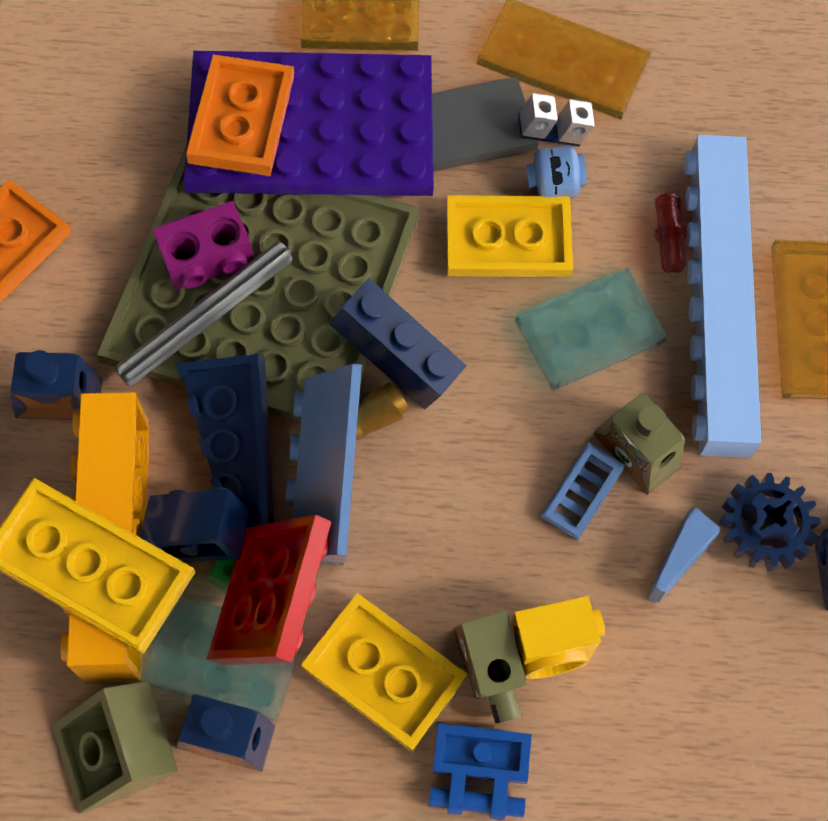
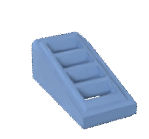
[541,442,626,540]
[648,507,720,603]

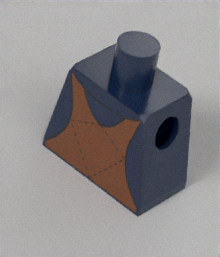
[11,350,102,420]
[176,694,276,772]

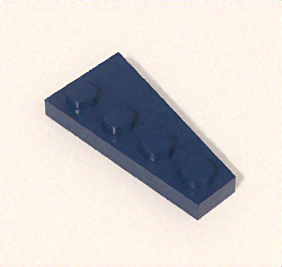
[176,354,274,528]

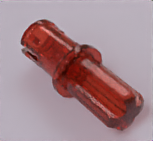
[654,193,688,274]

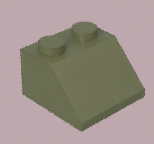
[52,681,178,814]

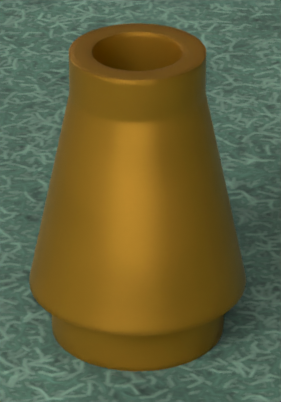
[356,381,410,440]

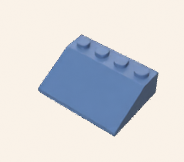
[285,364,362,565]

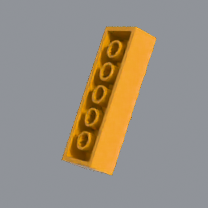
[60,392,150,684]

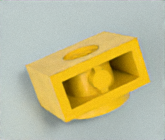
[511,596,605,679]

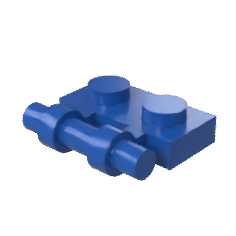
[429,723,532,820]

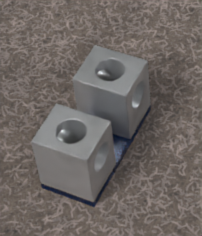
[518,93,595,147]

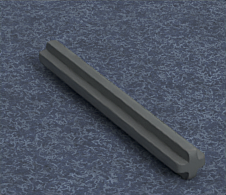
[115,242,292,386]

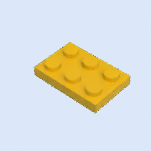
[447,195,573,277]
[301,593,468,752]

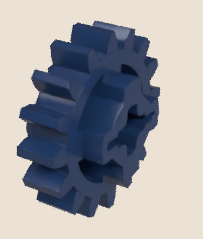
[719,473,821,571]

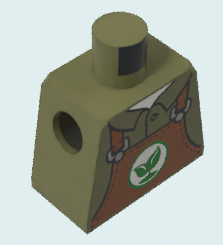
[593,393,685,495]
[453,610,527,724]

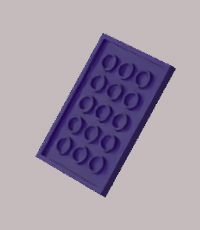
[184,51,434,196]

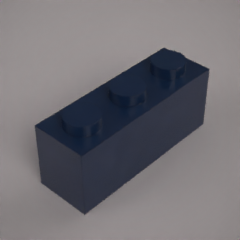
[329,278,467,410]

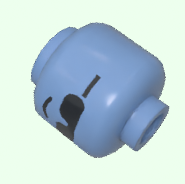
[526,145,587,198]

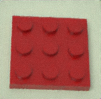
[206,515,331,665]

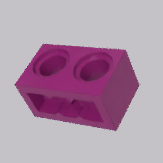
[152,201,254,291]

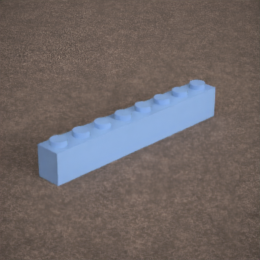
[684,135,761,458]

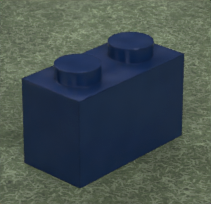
[140,487,249,562]

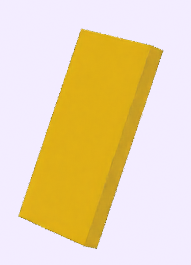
[0,478,196,654]

